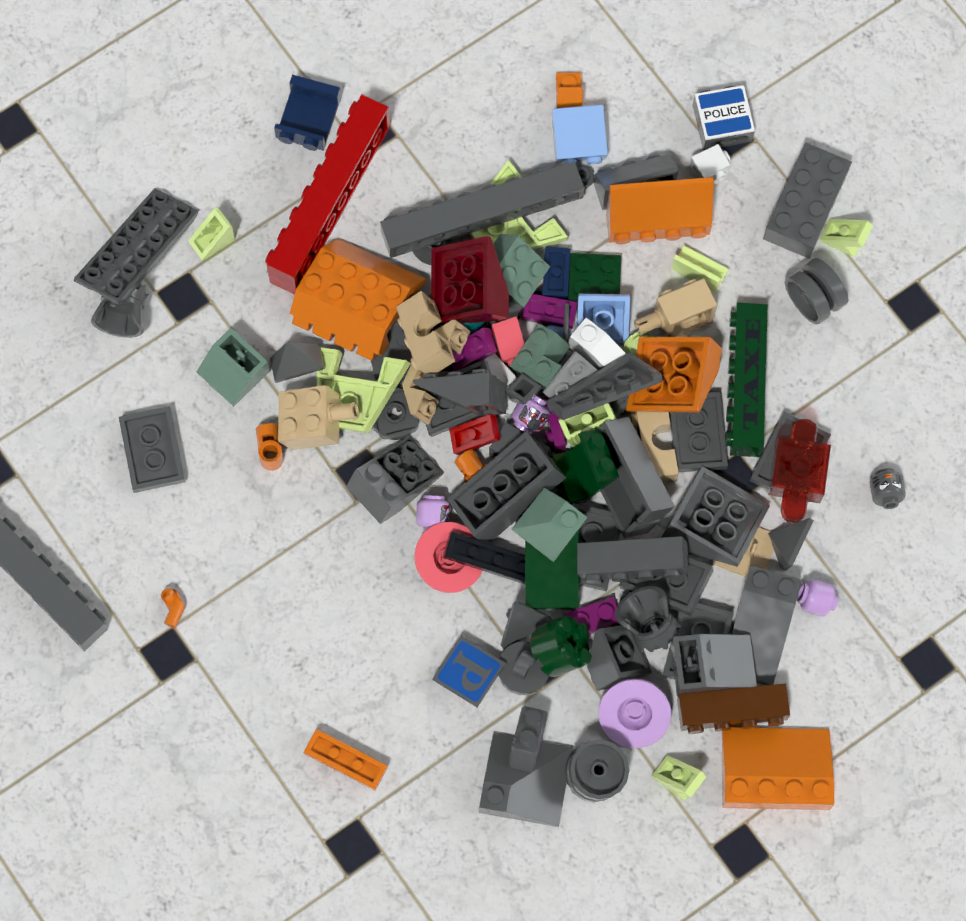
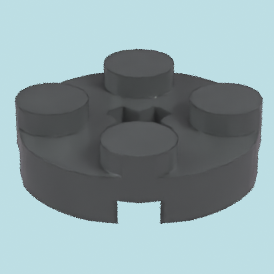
[372,388,420,440]

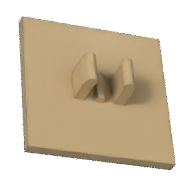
[712,527,774,577]

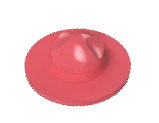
[414,522,482,593]

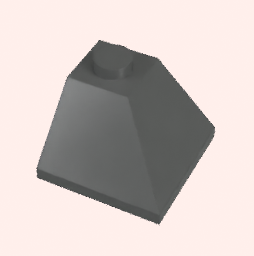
[587,625,652,691]

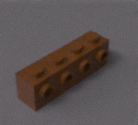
[677,683,790,734]

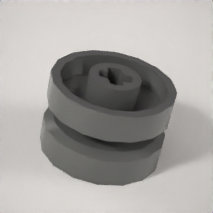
[784,258,849,325]
[565,739,630,803]

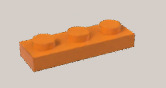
[303,729,388,791]

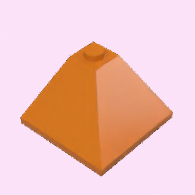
[626,337,722,413]

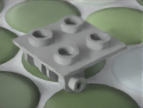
[543,351,598,399]

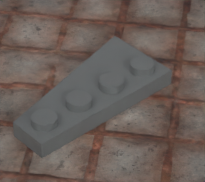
[546,352,663,420]

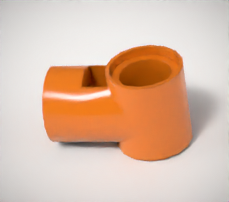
[256,423,284,471]
[454,449,487,483]

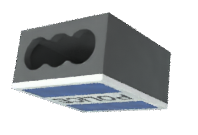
[692,85,755,151]

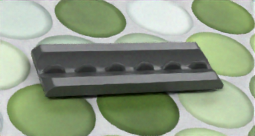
[73,188,198,305]

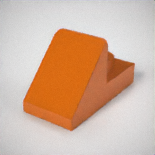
[556,72,583,109]

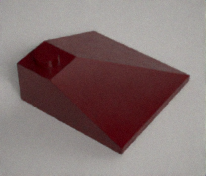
[431,236,509,325]

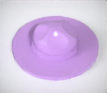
[599,679,671,748]

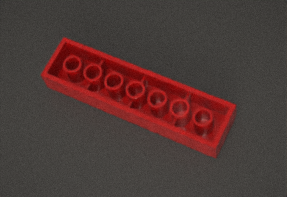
[265,94,390,295]

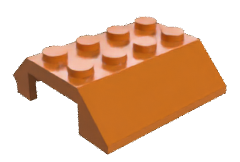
[289,239,427,361]

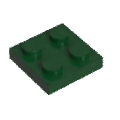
[568,253,621,302]

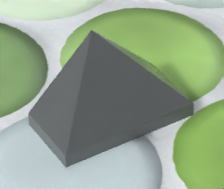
[270,342,325,383]
[768,518,814,571]

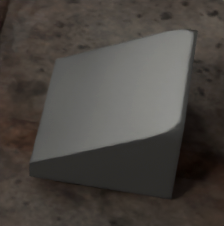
[505,373,542,406]

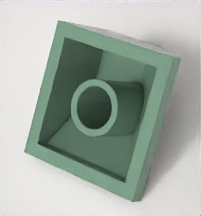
[512,488,587,562]

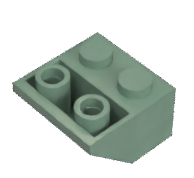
[196,328,270,407]

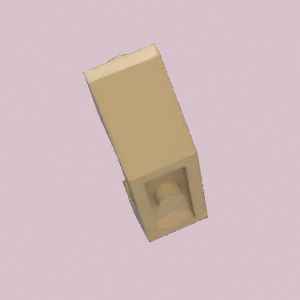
[402,320,470,425]

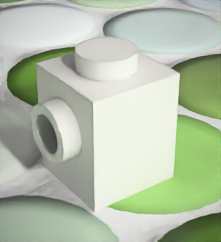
[690,144,731,184]

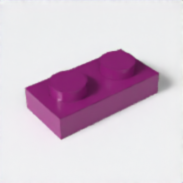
[522,294,577,329]
[452,328,497,372]
[545,397,566,454]
[563,597,620,635]

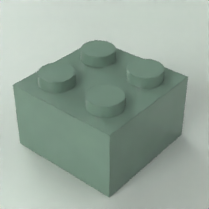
[493,234,550,308]

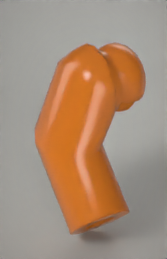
[161,588,185,628]

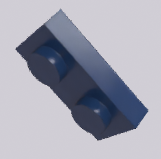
[542,247,571,300]

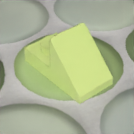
[819,219,873,257]
[651,755,707,801]

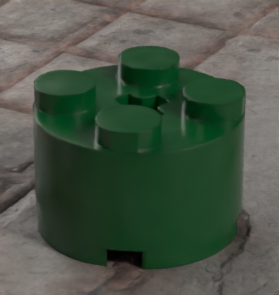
[530,616,591,677]

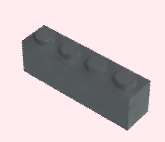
[577,536,688,584]

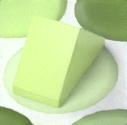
[188,207,235,260]

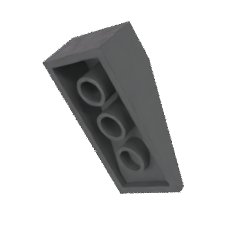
[731,565,802,685]

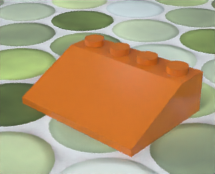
[606,177,714,245]
[722,727,834,810]

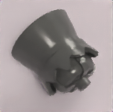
[91,284,149,338]
[615,586,682,653]

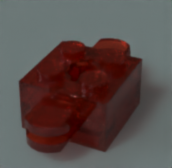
[768,419,831,523]

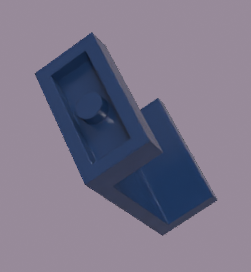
[274,74,341,151]

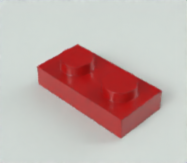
[449,414,500,455]

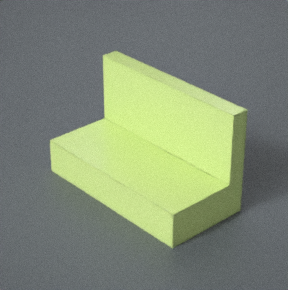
[671,246,729,293]

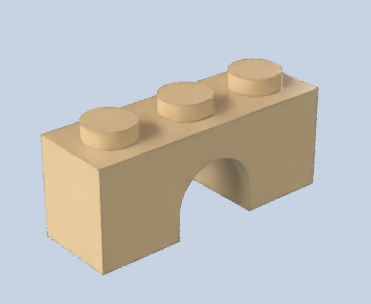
[396,291,455,374]
[630,412,679,483]

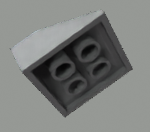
[661,466,770,567]
[479,733,572,827]

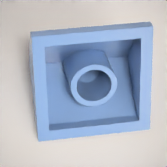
[577,294,630,343]

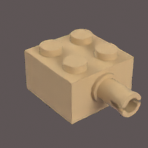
[634,279,717,337]
[278,385,359,450]

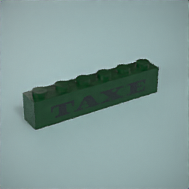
[725,302,768,457]

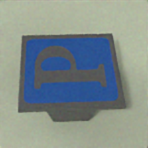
[432,636,506,708]

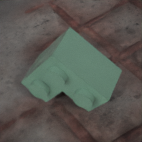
[510,323,570,390]

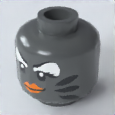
[869,468,906,509]

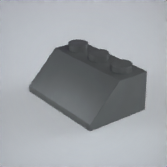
[593,154,678,210]

